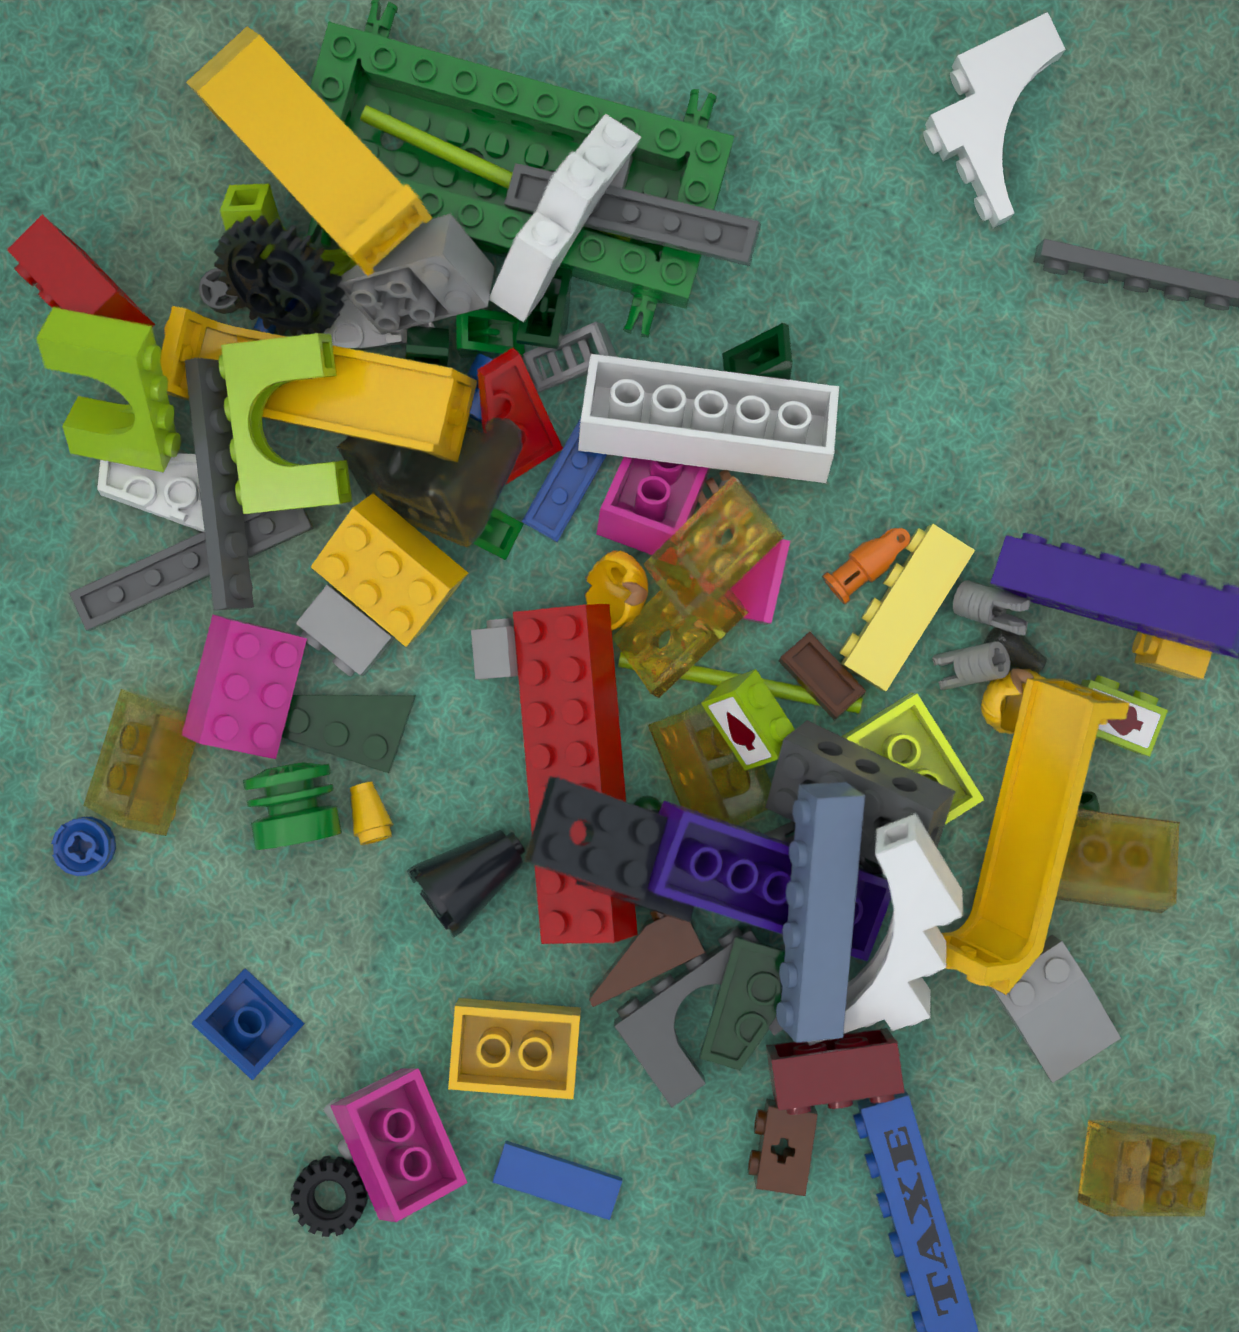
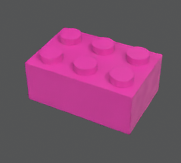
[182,614,307,759]
[330,1068,468,1222]

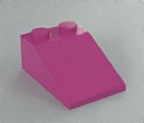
[596,457,710,563]

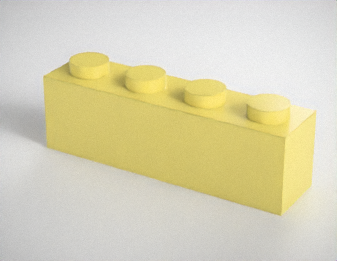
[839,524,975,691]

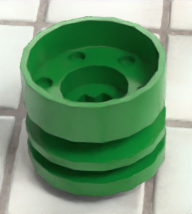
[243,762,342,850]

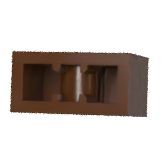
[748,1099,818,1196]

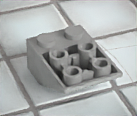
[338,214,495,335]

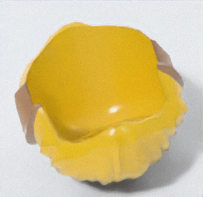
[584,550,648,631]
[981,669,1046,735]

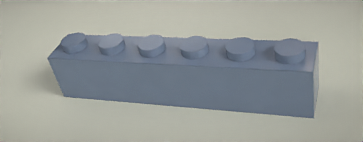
[776,782,865,1043]

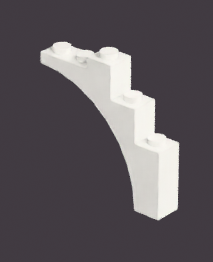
[808,814,963,1045]

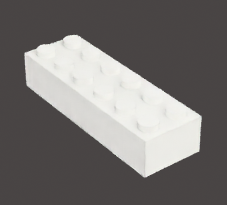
[578,354,839,483]

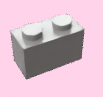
[296,585,395,677]

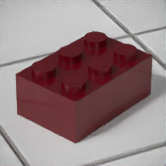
[766,1028,905,1115]

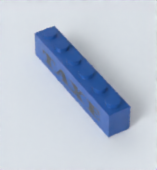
[853,1089,979,1332]

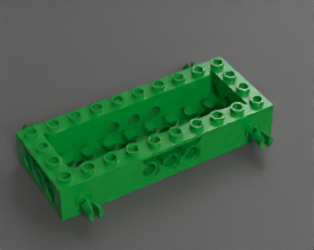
[288,0,734,338]

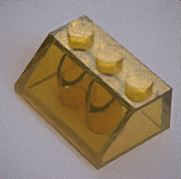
[83,689,197,836]
[648,703,772,825]
[1056,809,1180,913]

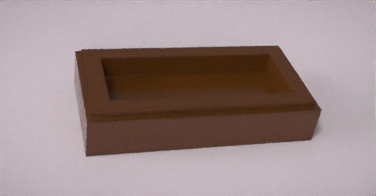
[779,632,866,721]

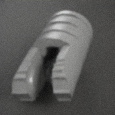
[953,580,1031,635]
[932,641,1010,691]

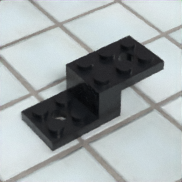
[524,777,695,922]

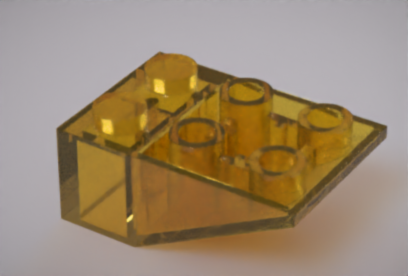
[1077,1120,1216,1216]

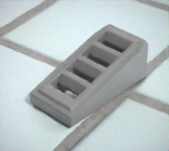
[523,322,617,392]

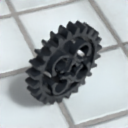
[214,215,346,336]

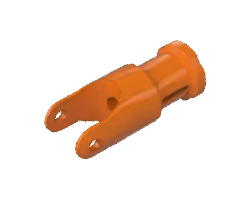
[822,528,910,604]

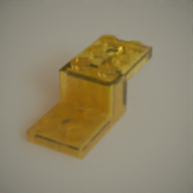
[612,476,785,698]

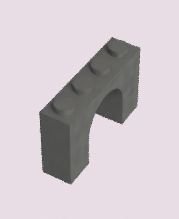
[614,926,783,1107]

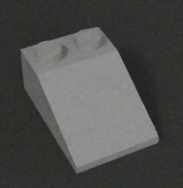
[989,935,1121,1083]

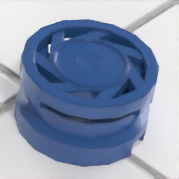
[51,816,116,876]

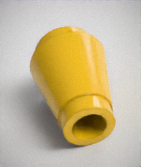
[349,782,394,845]

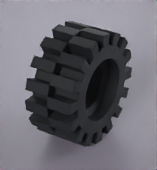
[290,1156,368,1237]

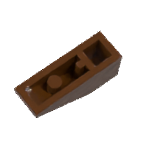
[589,910,705,1007]

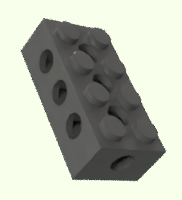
[765,720,955,866]

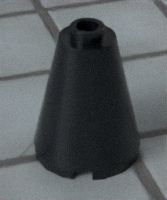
[407,830,526,938]

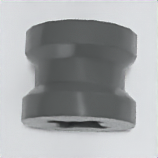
[199,268,240,314]

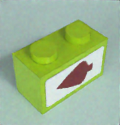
[701,669,795,771]
[1080,675,1168,757]

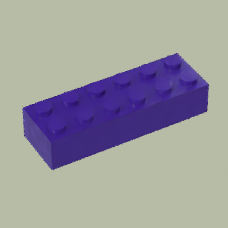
[990,533,1239,660]
[647,800,892,962]

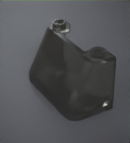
[337,417,523,548]

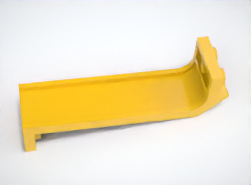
[186,26,432,277]
[160,306,477,462]
[941,679,1130,995]

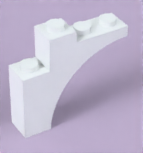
[923,12,1066,228]
[489,114,641,322]

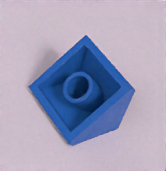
[191,968,305,1080]

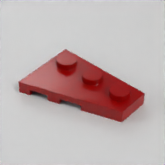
[477,348,563,492]

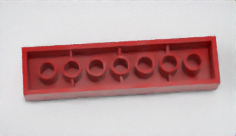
[513,604,638,944]

